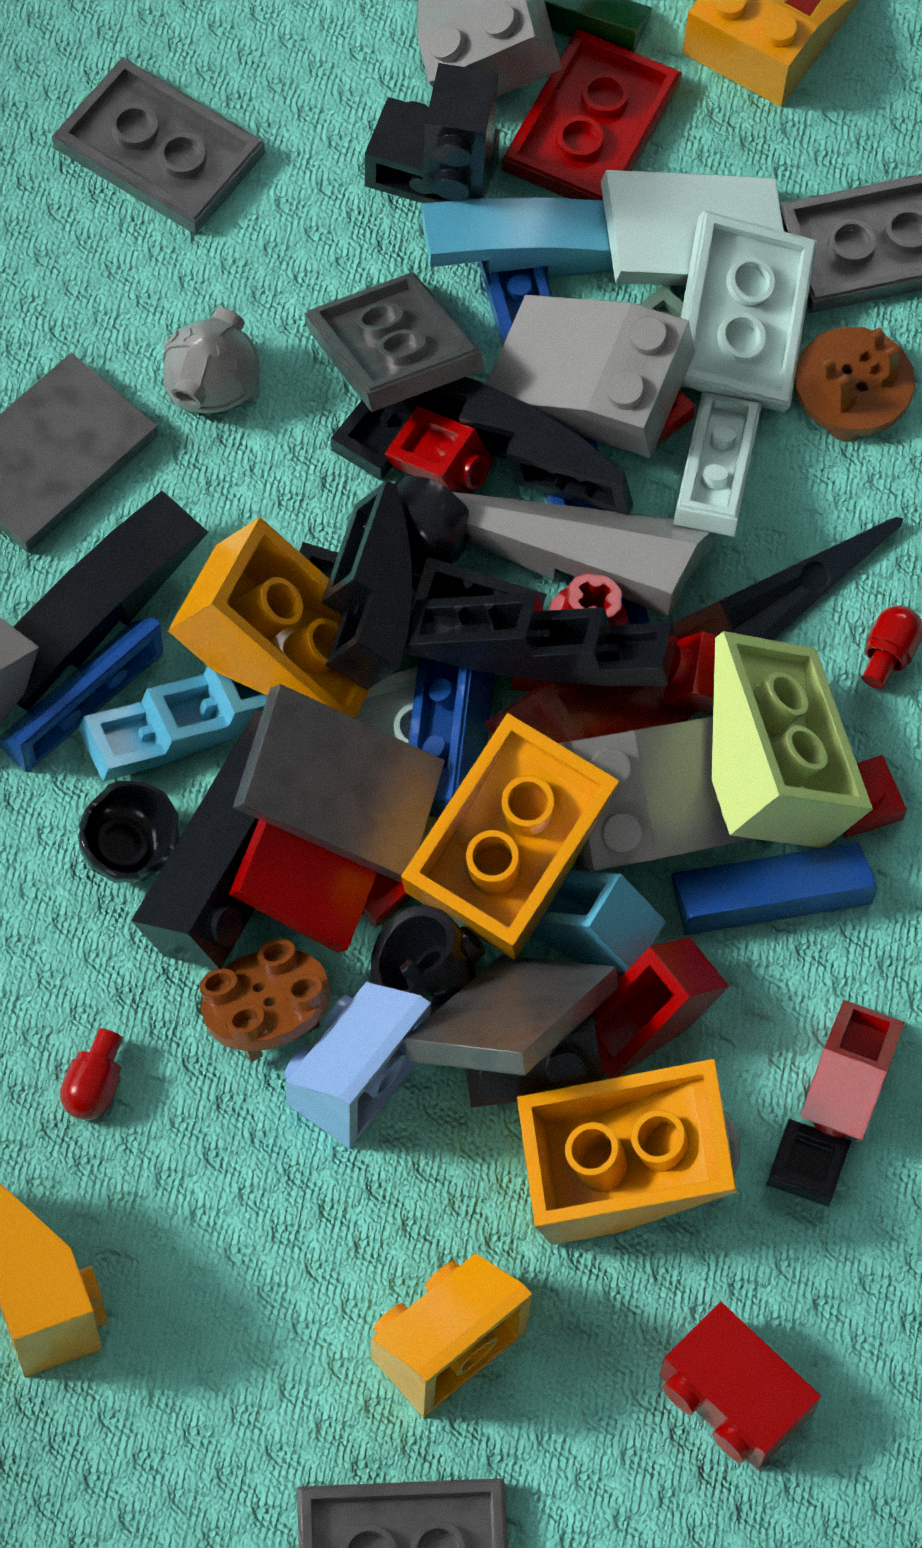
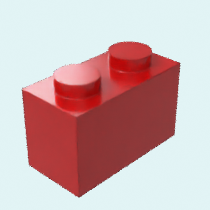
[659,1301,821,1471]

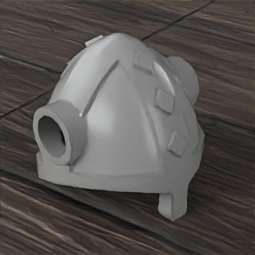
[163,307,260,414]

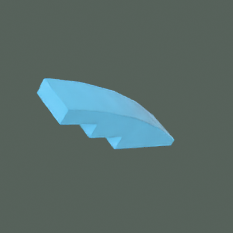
[421,197,613,278]
[78,666,268,782]

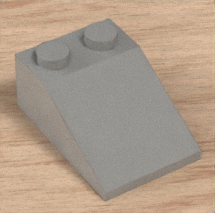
[417,0,562,97]
[486,295,695,458]
[558,716,752,871]

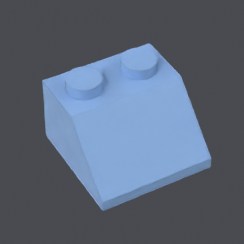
[284,982,431,1149]

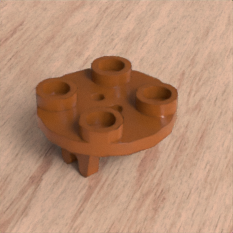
[793,327,915,442]
[199,939,331,1062]

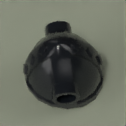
[370,905,486,1015]

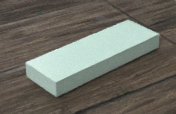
[673,392,762,537]

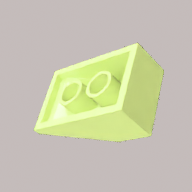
[712,631,873,848]

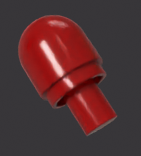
[861,605,922,689]
[60,1028,123,1120]

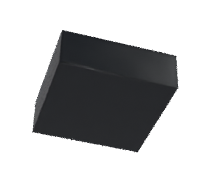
[766,1119,852,1207]

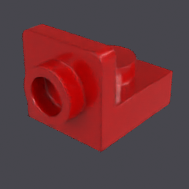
[385,406,493,494]

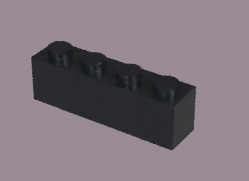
[131,711,263,969]

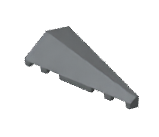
[453,492,716,617]

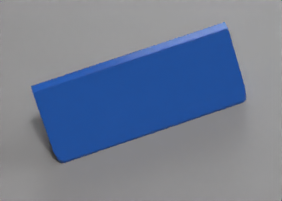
[0,617,163,772]
[408,657,495,818]
[671,842,877,935]

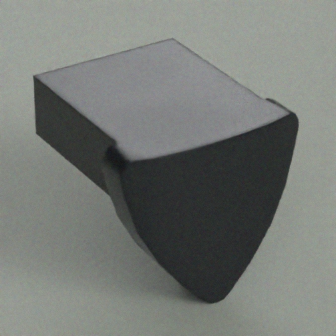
[331,396,422,481]

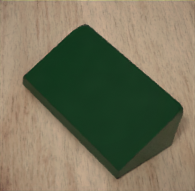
[544,0,653,52]

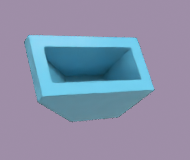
[531,870,666,972]

